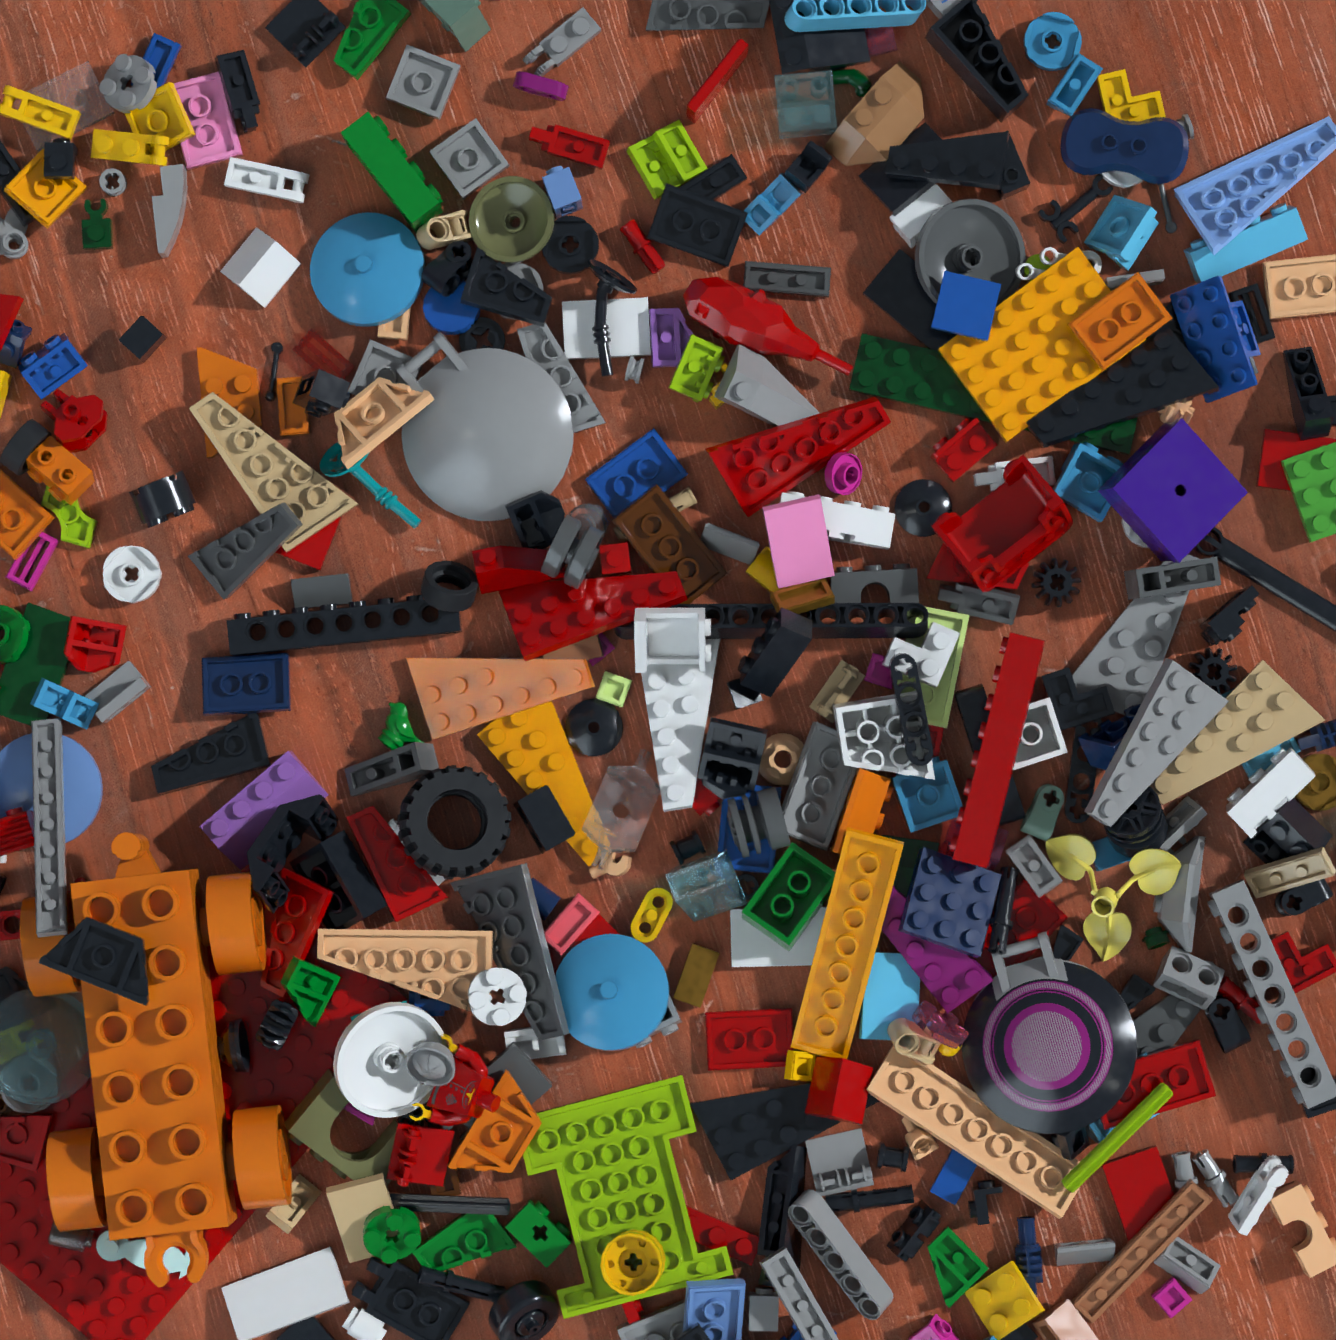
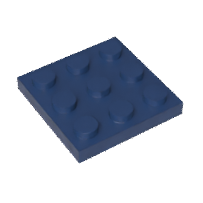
[898,847,1002,958]

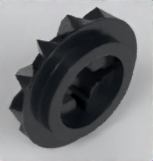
[459,317,505,352]

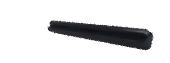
[389,1193,511,1215]

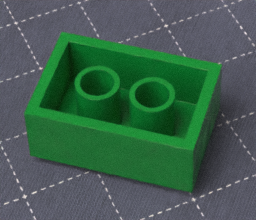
[741,842,836,951]

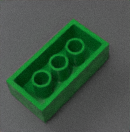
[341,112,443,232]

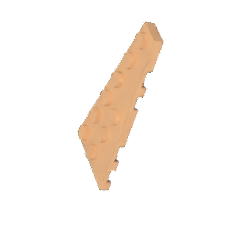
[317,929,493,1011]

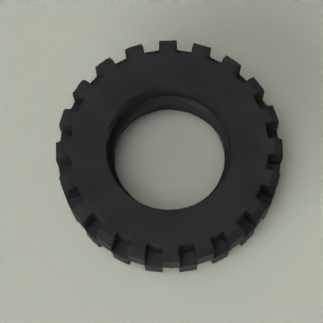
[397,765,512,879]

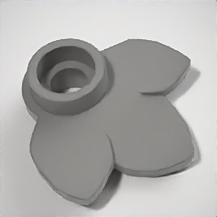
[0,209,28,259]

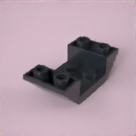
[247,794,339,914]

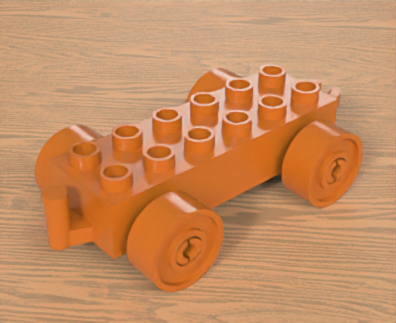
[20,832,292,1287]

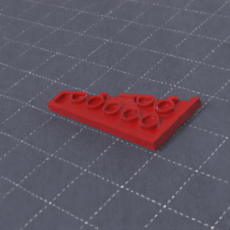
[499,571,688,662]

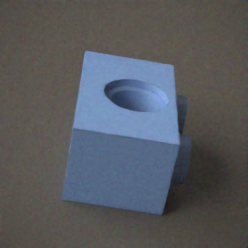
[542,166,583,219]

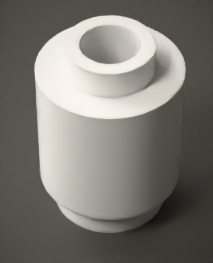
[342,1307,387,1340]

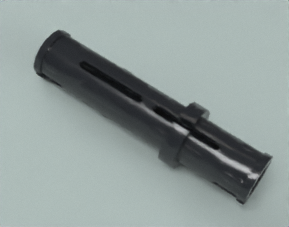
[988,866,1019,955]
[825,1184,914,1213]
[417,1265,506,1302]

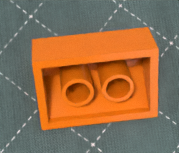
[830,768,894,854]

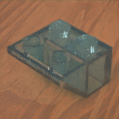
[774,70,837,139]
[665,850,747,922]

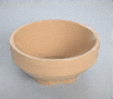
[759,733,804,786]

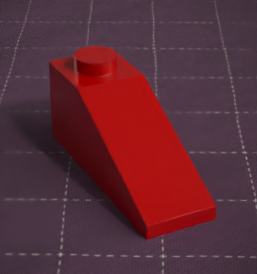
[472,545,565,594]

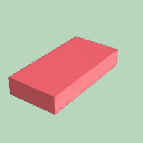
[544,893,600,956]

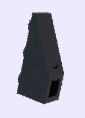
[1283,347,1334,440]

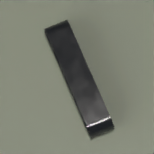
[954,684,1025,827]

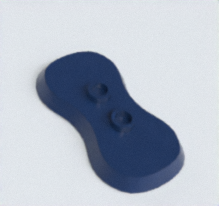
[1060,108,1189,184]

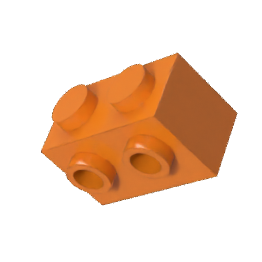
[26,435,95,506]

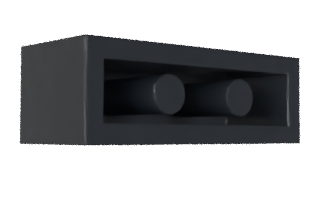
[738,607,812,697]

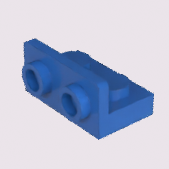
[18,333,88,400]

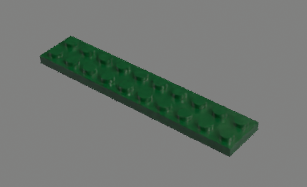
[849,333,1138,455]

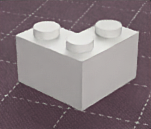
[882,622,960,688]

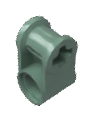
[1020,784,1064,841]

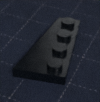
[151,713,271,796]

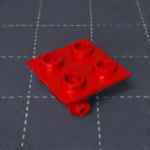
[386,1122,455,1187]

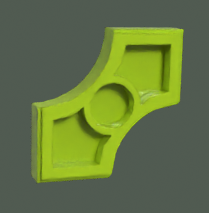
[41,485,98,548]

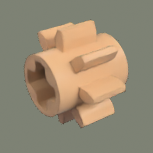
[1157,400,1195,424]

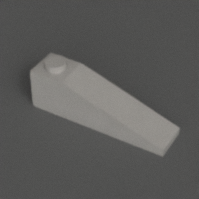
[714,344,819,427]

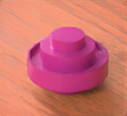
[825,452,862,495]

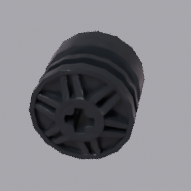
[1104,786,1168,857]

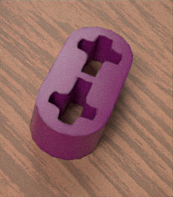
[513,71,569,101]

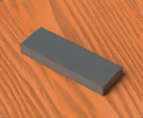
[743,261,831,298]

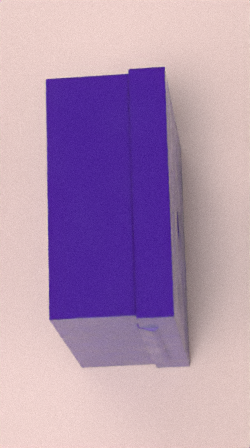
[1097,418,1248,563]

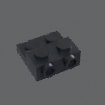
[1199,585,1259,646]

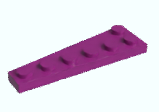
[882,885,993,1014]

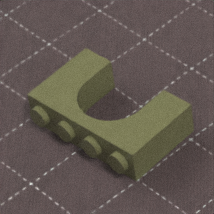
[284,1069,398,1186]

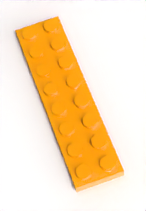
[790,827,904,1059]

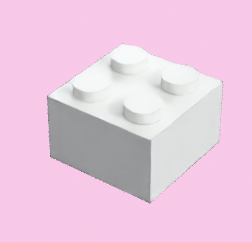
[1013,697,1068,770]

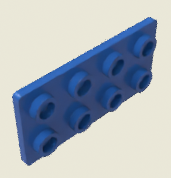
[1170,276,1261,403]

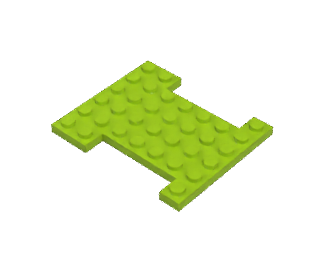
[523,1075,734,1319]

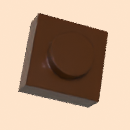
[429,1166,462,1196]

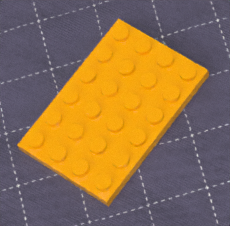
[938,247,1146,442]

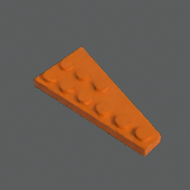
[406,657,595,740]

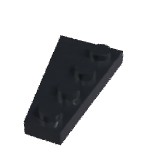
[885,131,1010,190]

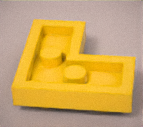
[1096,69,1166,121]

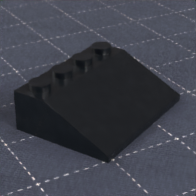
[769,0,871,80]

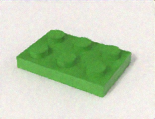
[1281,442,1336,543]

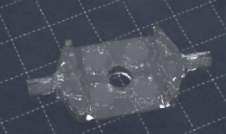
[582,749,660,869]

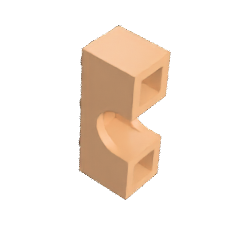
[1268,1181,1336,1278]

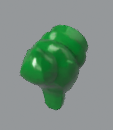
[378,702,424,751]

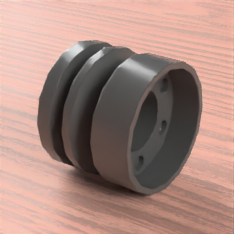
[727,787,791,858]

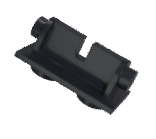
[886,1200,941,1262]

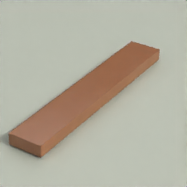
[1071,1178,1213,1324]

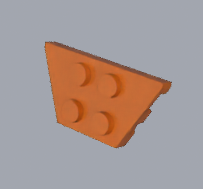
[197,347,263,459]
[448,1069,542,1173]

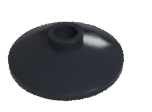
[894,479,952,537]
[565,699,623,756]

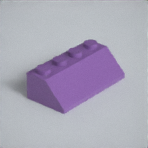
[200,751,329,870]

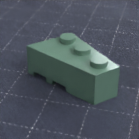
[419,0,491,52]

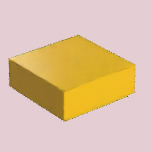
[784,1050,816,1081]

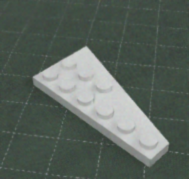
[641,639,720,812]

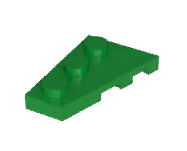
[333,0,411,81]

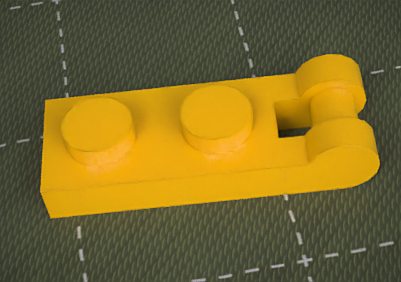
[0,85,81,140]
[91,129,170,166]

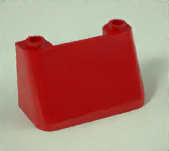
[931,455,1073,592]

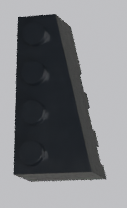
[925,0,1028,123]

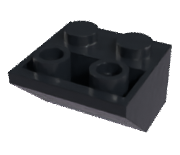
[1243,798,1332,864]

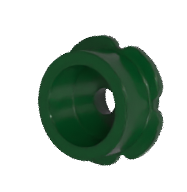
[1142,926,1170,950]

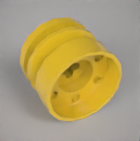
[600,1229,666,1296]

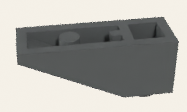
[1124,556,1221,600]
[344,742,439,797]

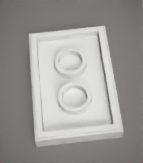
[562,297,651,360]

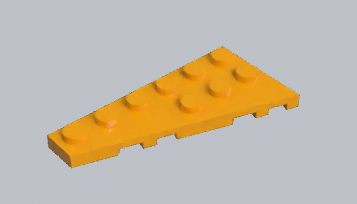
[477,701,611,867]

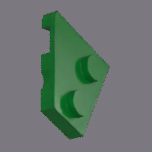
[280,956,341,1027]
[927,1225,989,1308]

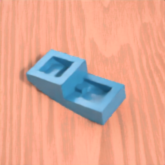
[744,173,803,236]
[30,678,99,730]

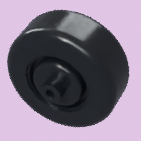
[489,1280,560,1340]

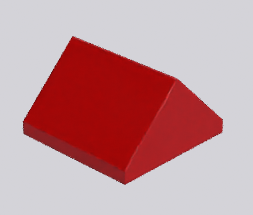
[805,1056,873,1125]

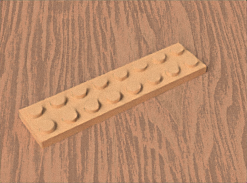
[866,1045,1080,1219]

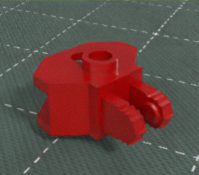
[40,388,108,453]

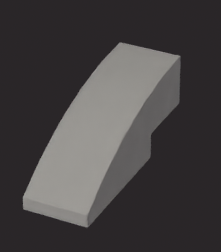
[152,164,188,258]

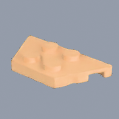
[334,377,434,469]

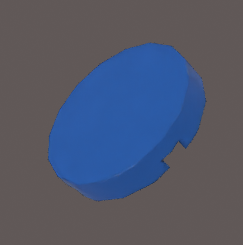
[423,281,480,335]

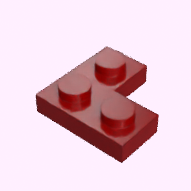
[1271,931,1336,994]

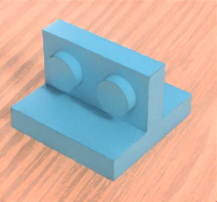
[1084,195,1159,271]

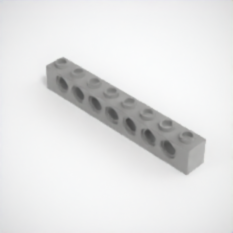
[1207,880,1336,1109]

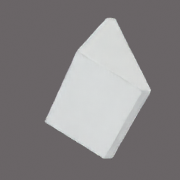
[220,227,301,308]

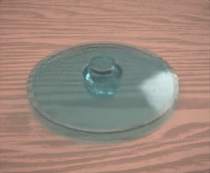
[0,989,91,1105]

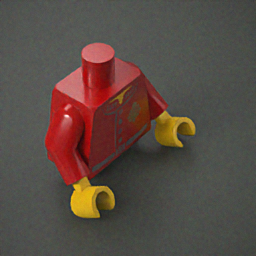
[409,1034,501,1127]

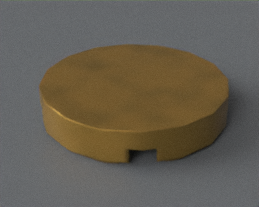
[1295,754,1336,810]

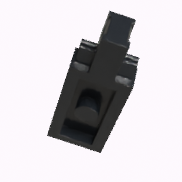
[215,50,260,133]

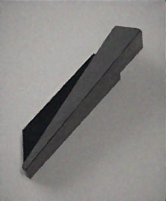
[757,1145,807,1287]

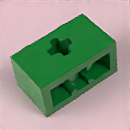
[505,1199,572,1268]

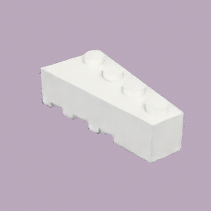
[779,491,895,550]

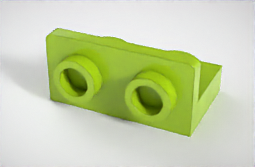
[668,334,725,403]

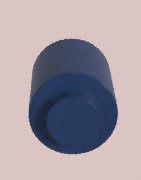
[531,878,561,921]

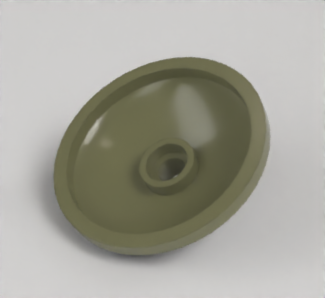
[469,176,554,263]

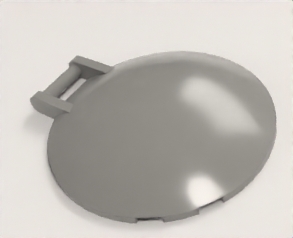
[395,331,574,521]

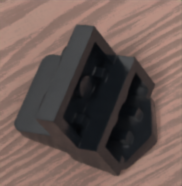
[697,717,768,799]

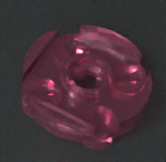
[912,1000,969,1049]

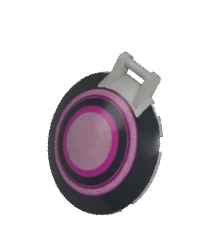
[962,931,1137,1134]

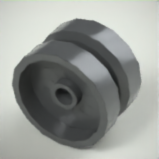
[541,515,605,589]

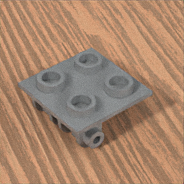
[805,1128,874,1196]

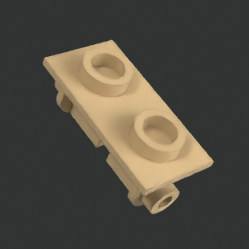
[809,660,865,723]

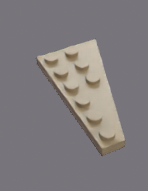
[189,392,359,552]
[1150,660,1325,805]

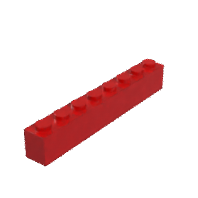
[949,632,1046,868]

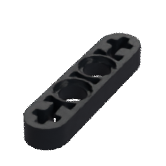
[889,653,933,766]
[1064,719,1102,823]

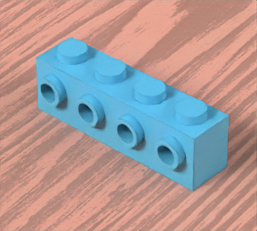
[1184,203,1308,283]

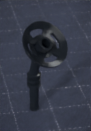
[587,258,637,377]

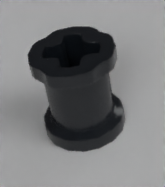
[669,830,706,865]
[876,1142,909,1172]

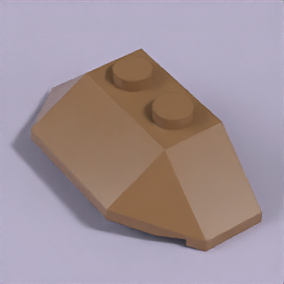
[824,61,924,167]

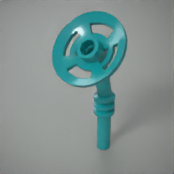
[320,442,422,529]

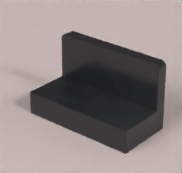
[513,785,575,854]

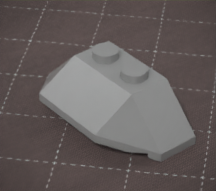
[1153,836,1205,952]

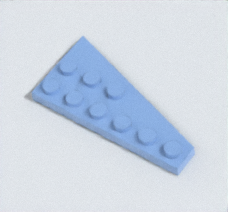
[1174,116,1336,255]

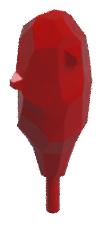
[683,277,853,376]

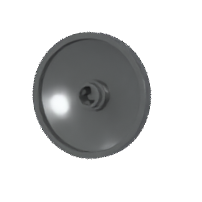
[915,199,1026,306]

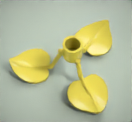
[1046,834,1181,962]

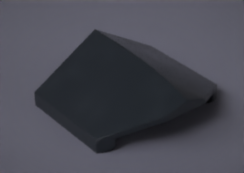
[505,490,565,549]

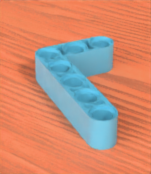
[784,0,926,32]

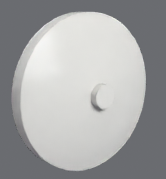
[333,1002,448,1118]

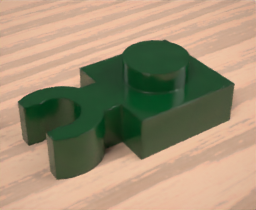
[82,199,113,250]

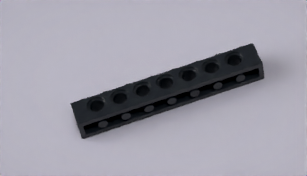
[227,595,462,656]

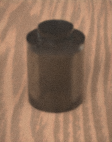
[49,1221,95,1252]

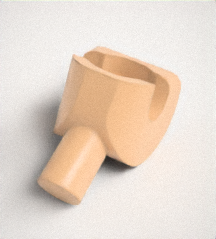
[589,849,632,879]
[902,1117,939,1160]

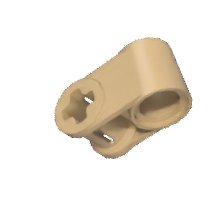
[416,210,473,250]
[887,1018,947,1064]

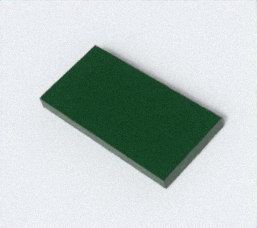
[0,603,70,726]

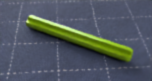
[1061,1083,1173,1193]

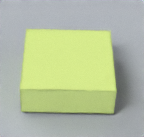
[595,671,632,708]

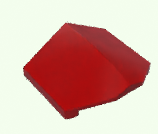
[63,616,127,673]

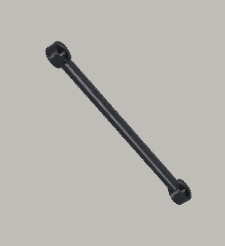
[1195,527,1336,632]

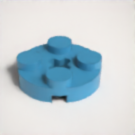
[1023,12,1082,71]

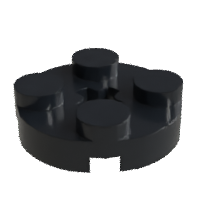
[542,216,599,275]

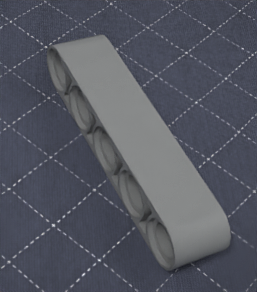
[788,1189,894,1320]

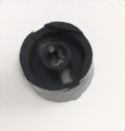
[129,470,196,528]

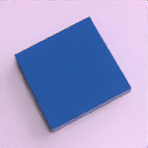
[931,271,1001,341]

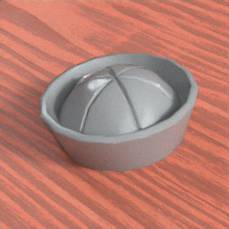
[405,1041,455,1086]

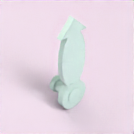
[96,1230,190,1279]

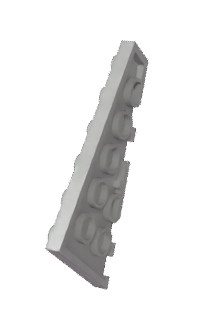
[1072,554,1199,716]
[1084,658,1229,827]

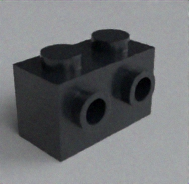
[292,369,350,418]

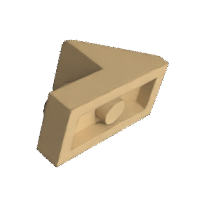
[266,1174,322,1234]

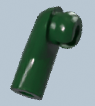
[832,69,872,97]

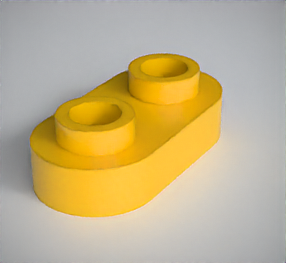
[631,887,673,943]

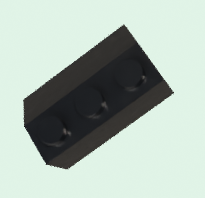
[289,830,387,929]

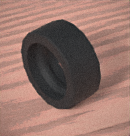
[0,419,52,476]
[421,561,478,612]

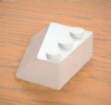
[832,691,935,780]

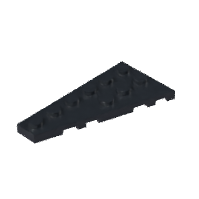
[1026,324,1219,448]
[690,1077,879,1180]

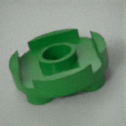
[0,605,30,664]
[363,1206,421,1264]

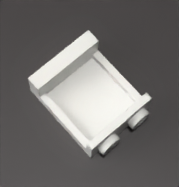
[634,608,711,673]

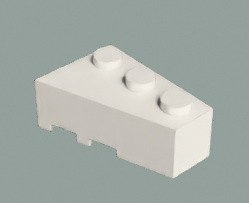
[1226,747,1316,838]

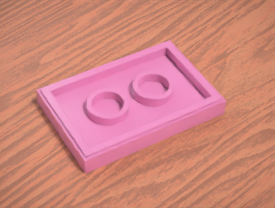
[174,72,243,170]
[762,494,835,589]

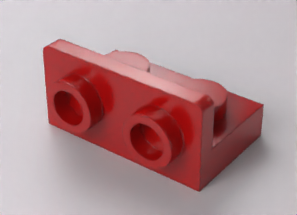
[931,417,997,483]

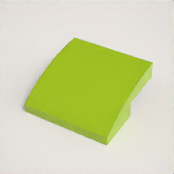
[626,120,708,200]

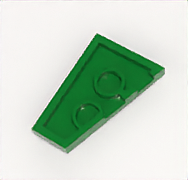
[412,1213,517,1271]

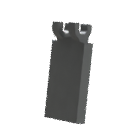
[441,1042,552,1145]

